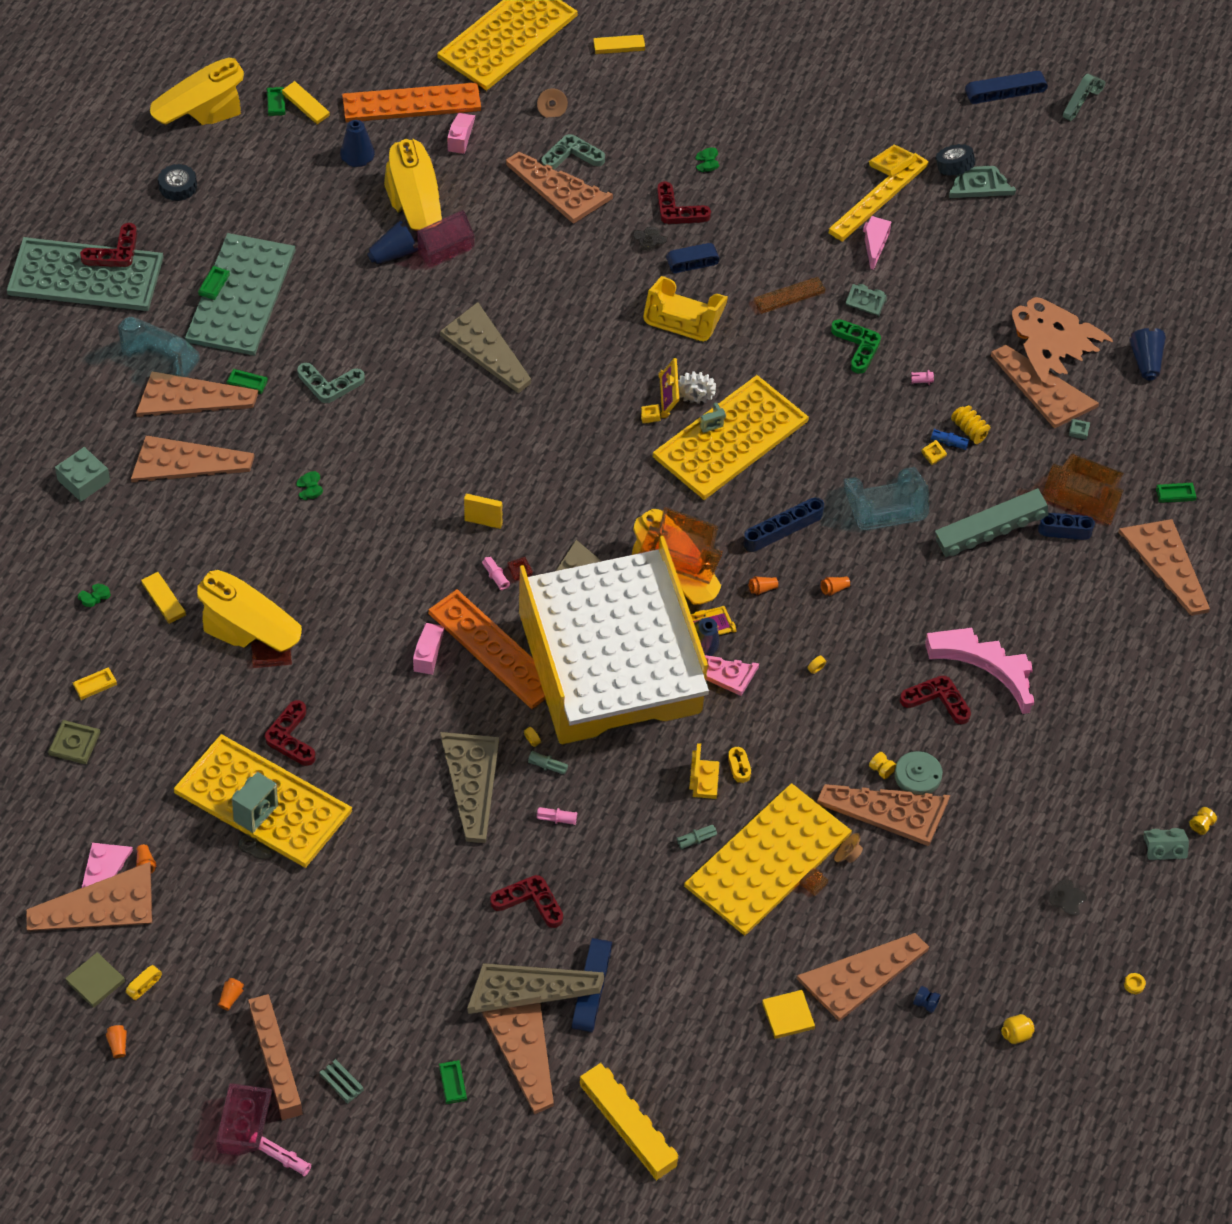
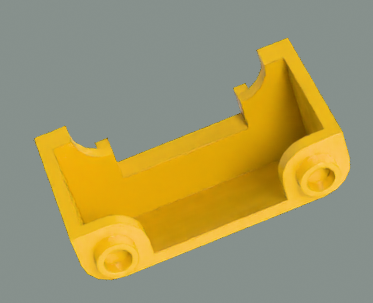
[643,276,728,341]

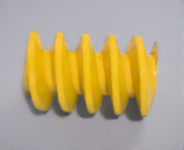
[951,405,991,444]

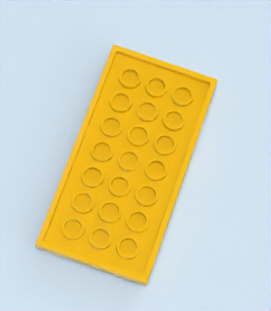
[437,0,578,91]
[652,375,809,500]
[174,734,352,868]
[684,783,852,936]

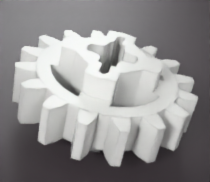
[678,371,716,404]

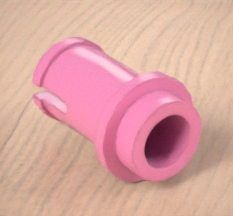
[911,370,934,385]

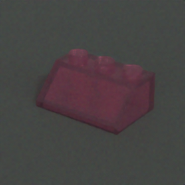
[418,210,475,267]
[216,1083,272,1156]

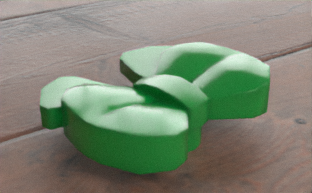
[696,147,719,172]
[297,471,323,500]
[78,584,111,607]

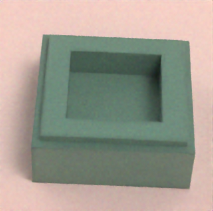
[1069,419,1090,440]

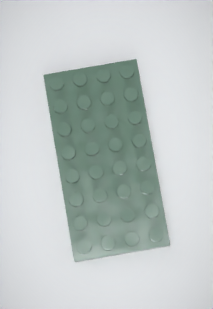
[185,233,296,356]
[7,237,163,311]

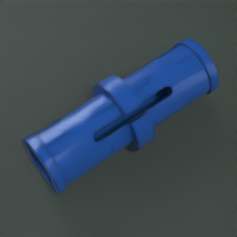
[931,429,970,450]

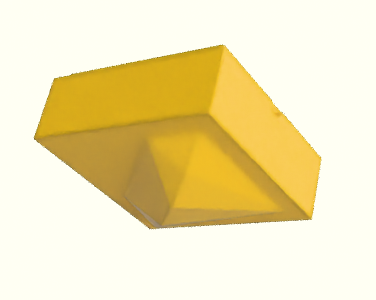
[641,404,661,423]
[921,440,947,465]

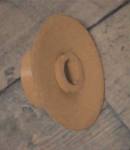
[537,88,568,118]
[834,833,863,863]

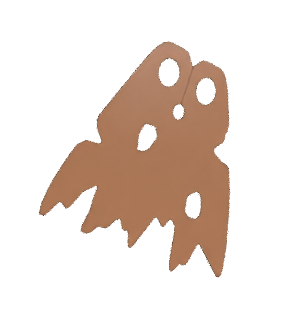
[1012,297,1113,383]

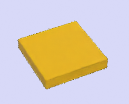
[869,145,917,177]
[464,494,502,529]
[762,990,815,1039]

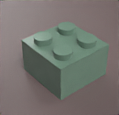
[55,447,110,502]
[232,771,278,833]

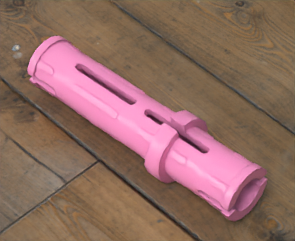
[250,1133,311,1176]

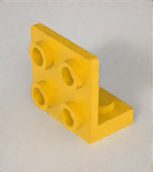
[689,743,719,799]

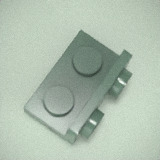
[845,284,887,316]

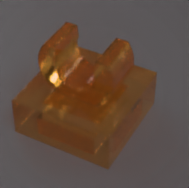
[800,868,828,896]

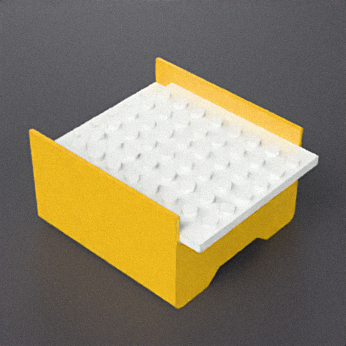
[519,536,709,744]

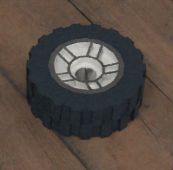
[936,144,975,175]
[158,164,197,201]

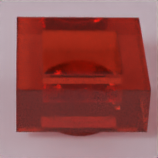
[508,557,533,581]

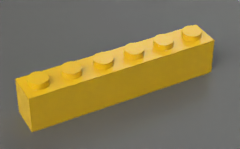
[580,1063,678,1181]

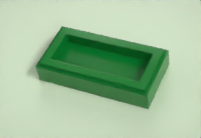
[267,87,286,116]
[198,266,230,300]
[227,369,268,394]
[1156,483,1197,503]
[439,1060,467,1104]

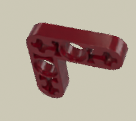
[657,181,711,224]
[80,223,137,267]
[900,675,971,724]
[265,700,316,766]
[490,875,563,928]

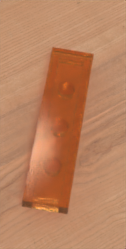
[754,277,826,314]

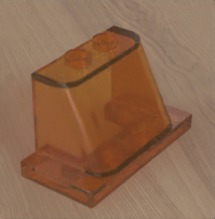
[1042,454,1124,525]
[638,507,723,584]

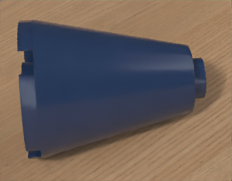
[340,120,375,167]
[367,220,418,264]
[1129,328,1166,380]
[694,617,719,656]

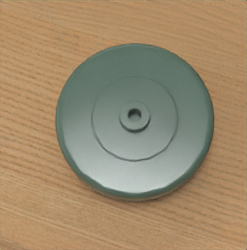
[894,751,943,795]

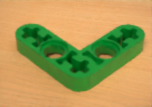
[831,319,881,374]

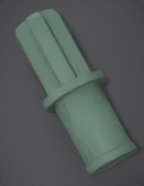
[528,751,568,774]
[676,825,717,850]

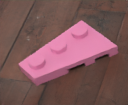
[705,655,759,696]
[82,843,133,888]

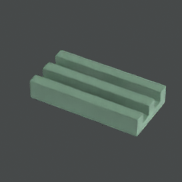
[319,1059,364,1104]

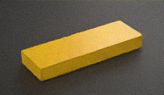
[593,35,645,54]
[282,81,330,124]
[141,572,186,624]

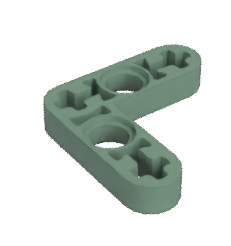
[1063,74,1105,121]
[542,134,605,170]
[298,363,365,403]

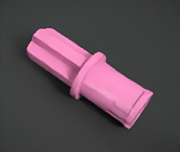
[482,557,510,590]
[537,808,577,825]

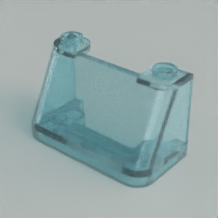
[118,317,200,377]
[844,467,929,530]

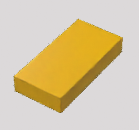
[73,667,117,700]

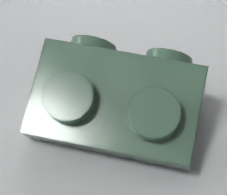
[1143,828,1189,860]

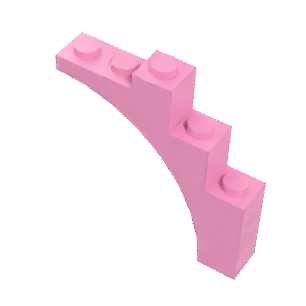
[925,628,1034,714]

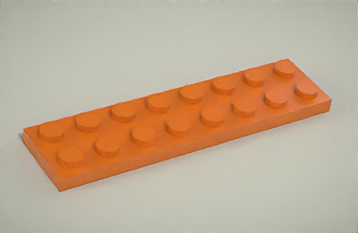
[342,83,481,122]
[428,589,545,709]

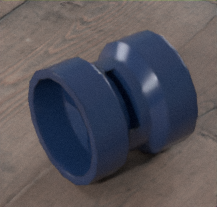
[913,986,941,1013]

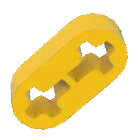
[728,747,751,783]
[126,965,162,1000]

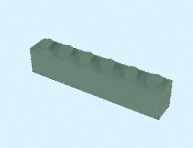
[935,488,1048,557]

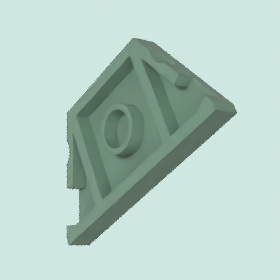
[949,166,1016,198]

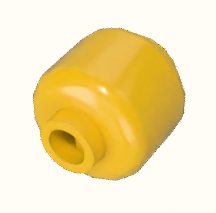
[1001,1014,1034,1044]

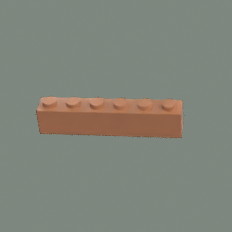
[248,994,303,1120]

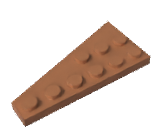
[991,345,1099,429]
[136,371,258,417]
[131,436,254,483]
[1118,519,1210,616]
[27,862,152,931]

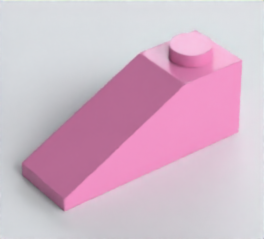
[447,113,475,154]
[863,216,891,270]
[413,623,445,675]

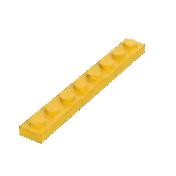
[829,153,929,242]

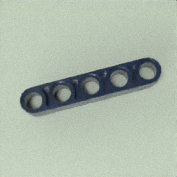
[965,71,1048,104]
[743,497,824,552]
[572,938,612,1032]

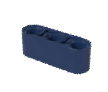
[666,243,720,273]
[1038,513,1095,540]

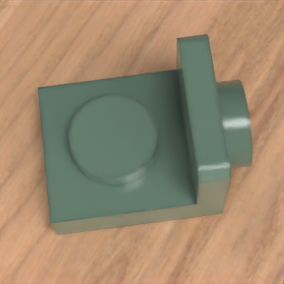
[700,403,726,433]

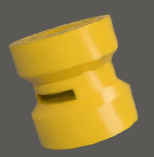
[869,752,896,779]
[1189,807,1217,835]

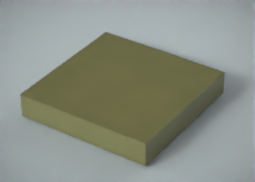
[48,720,101,764]
[65,952,125,1008]

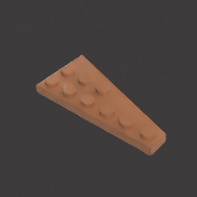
[506,152,613,224]
[817,784,950,846]
[797,933,929,1021]
[482,1003,554,1114]

